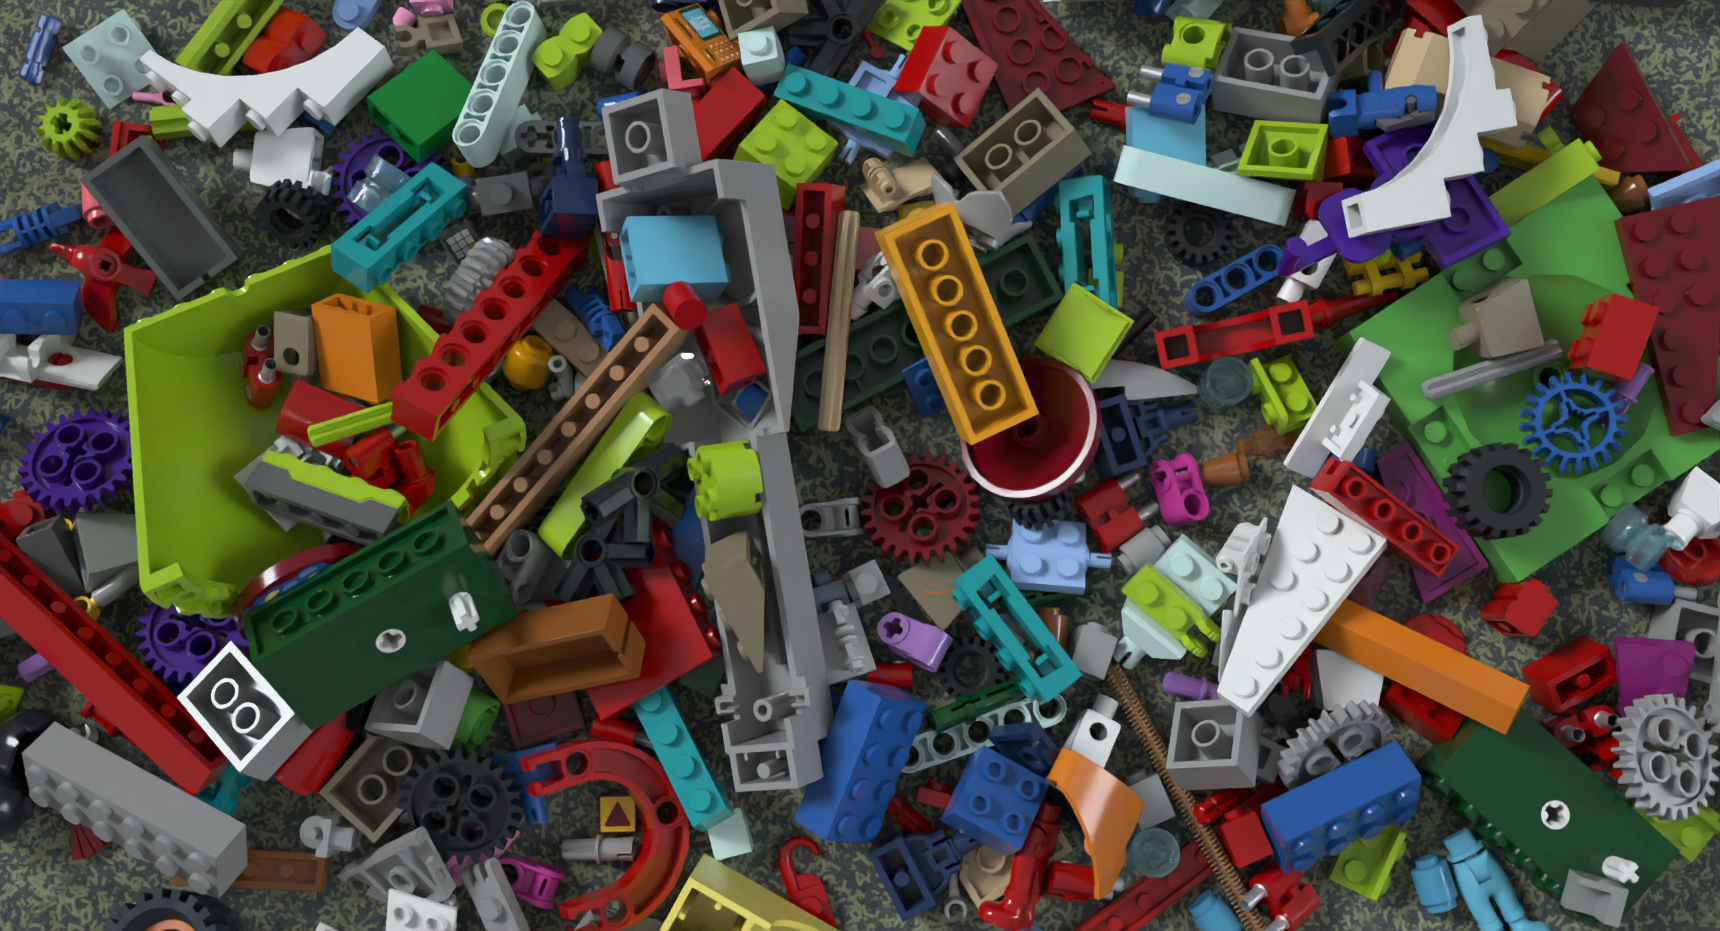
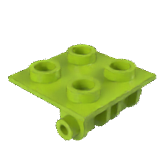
[867,0,962,57]

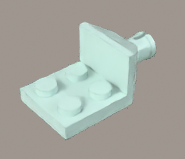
[1112,533,1238,670]

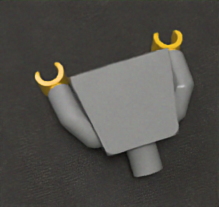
[64,507,140,620]

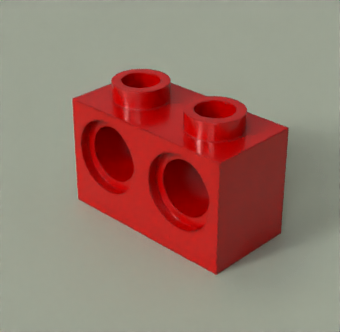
[1323,136,1376,188]

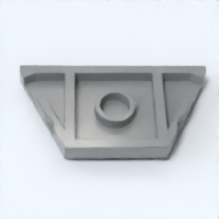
[337,826,456,904]

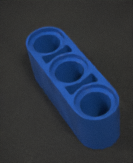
[1184,244,1283,318]

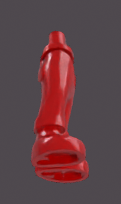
[977,800,1062,931]

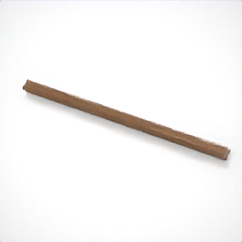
[1105,662,1268,931]

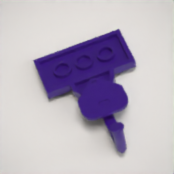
[1277,124,1512,277]

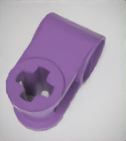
[877,612,953,673]

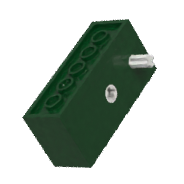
[242,499,518,731]
[1414,708,1680,931]

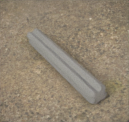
[1421,339,1562,401]

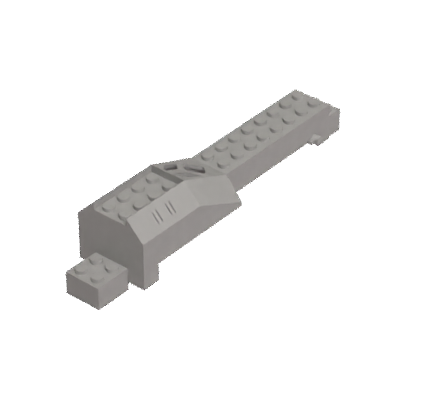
[596,88,834,792]

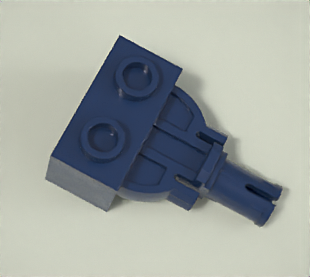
[538,116,602,239]
[1093,394,1199,479]
[868,828,984,922]

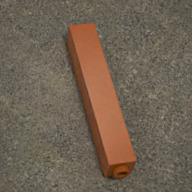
[1312,599,1530,735]

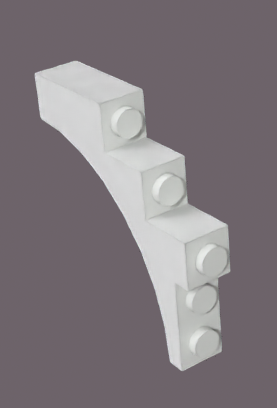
[1342,15,1518,238]
[139,27,394,148]

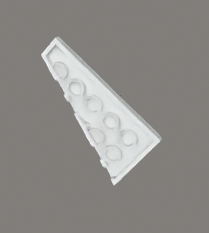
[1217,484,1387,718]

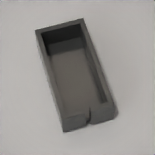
[79,135,245,301]

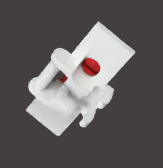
[0,334,123,391]

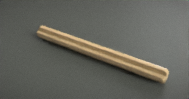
[818,210,860,432]

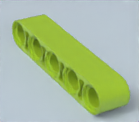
[538,392,673,561]

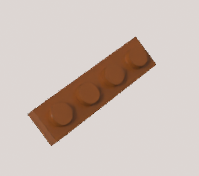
[172,850,330,893]

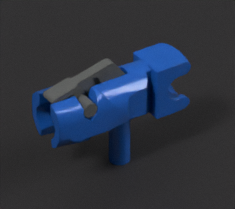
[1328,70,1438,138]

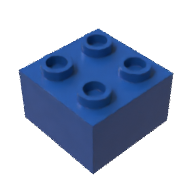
[940,746,1049,856]

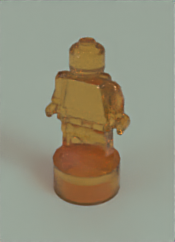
[1235,423,1305,457]

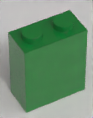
[367,49,474,164]

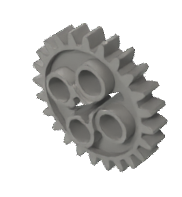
[1611,694,1720,820]
[1277,700,1394,791]

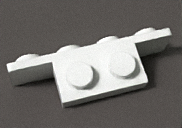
[1283,337,1391,478]

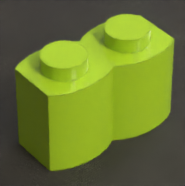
[531,13,603,90]

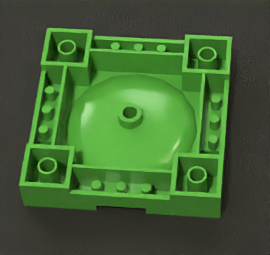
[1334,174,1720,583]

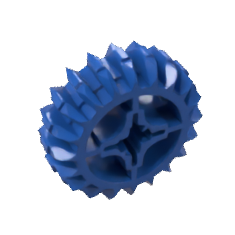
[1518,372,1629,475]

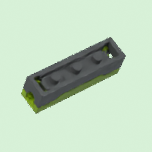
[245,449,411,546]

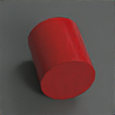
[662,281,707,330]

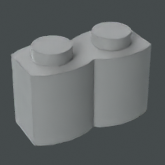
[846,405,910,488]

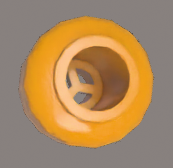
[502,335,555,391]

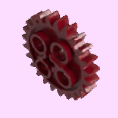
[861,452,981,567]

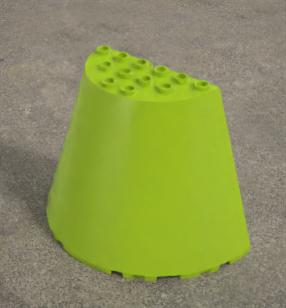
[123,244,527,619]

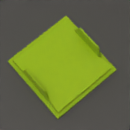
[1034,282,1135,384]

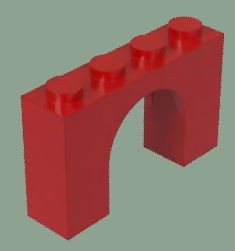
[1154,299,1315,370]

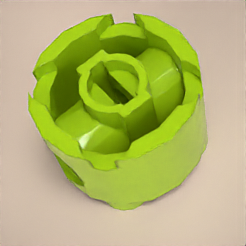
[1161,14,1233,95]
[687,439,763,521]

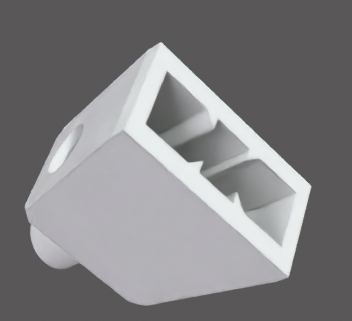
[233,127,324,196]
[1276,219,1337,303]
[1310,649,1384,711]
[1060,694,1121,769]

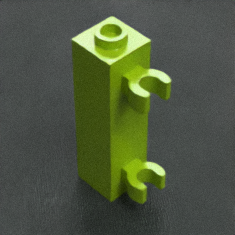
[1488,126,1602,228]

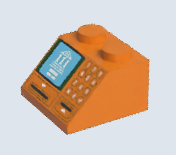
[661,3,744,90]

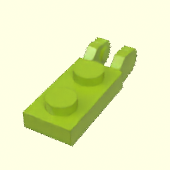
[1121,562,1221,658]

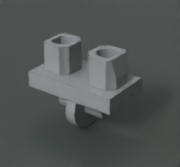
[300,811,367,858]

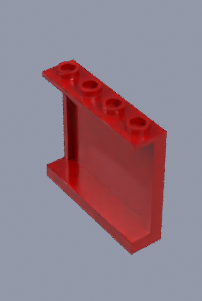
[538,523,724,720]

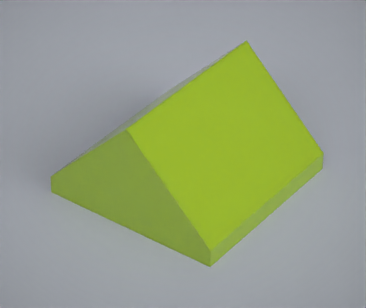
[1237,120,1329,182]

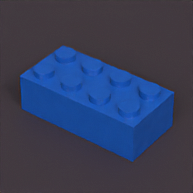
[795,679,928,842]
[1261,740,1422,875]

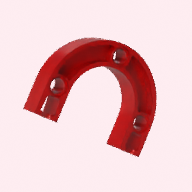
[519,739,689,931]

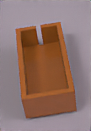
[467,593,646,705]

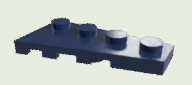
[987,721,1085,836]

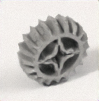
[443,237,517,327]

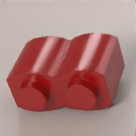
[242,7,327,75]

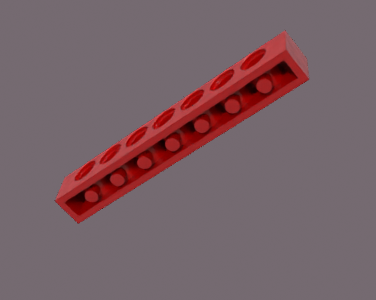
[390,227,592,442]

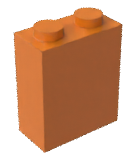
[311,293,403,405]

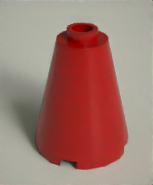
[273,710,355,796]

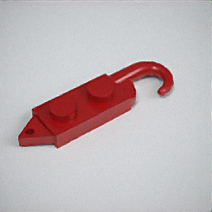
[777,836,838,929]

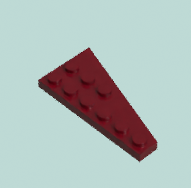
[959,0,1117,113]
[1614,196,1720,436]

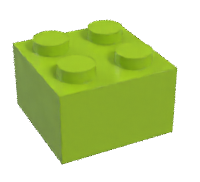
[733,98,839,211]

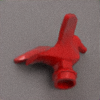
[49,226,158,333]

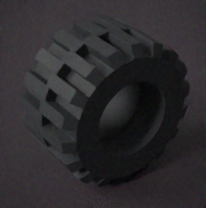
[1442,442,1553,540]

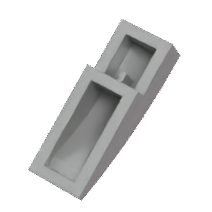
[1084,359,1198,401]

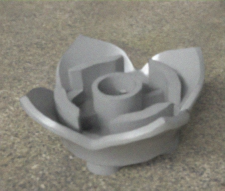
[931,172,1032,254]

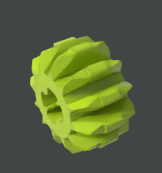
[34,97,103,160]

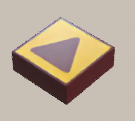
[599,794,638,833]

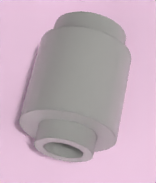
[1117,525,1172,576]

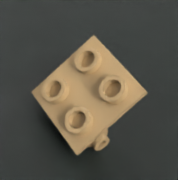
[860,157,943,213]

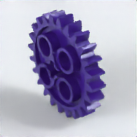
[331,127,450,237]
[18,407,133,516]
[135,604,249,688]

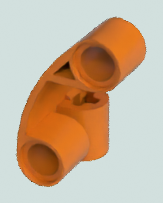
[1046,748,1145,900]

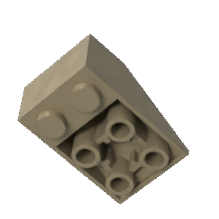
[701,528,765,673]

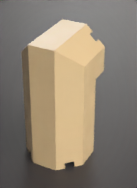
[1383,28,1551,150]

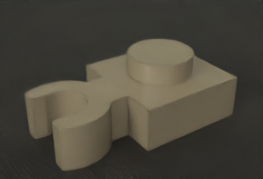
[394,14,463,56]

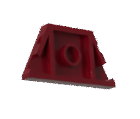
[1570,43,1692,173]

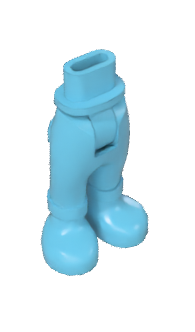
[1443,827,1551,931]

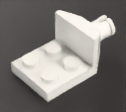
[1658,466,1720,551]

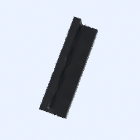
[1290,0,1408,77]

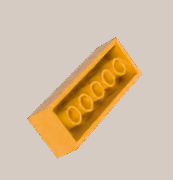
[874,202,1039,445]

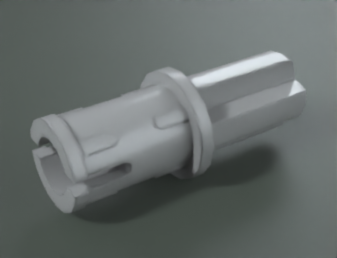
[561,834,637,864]

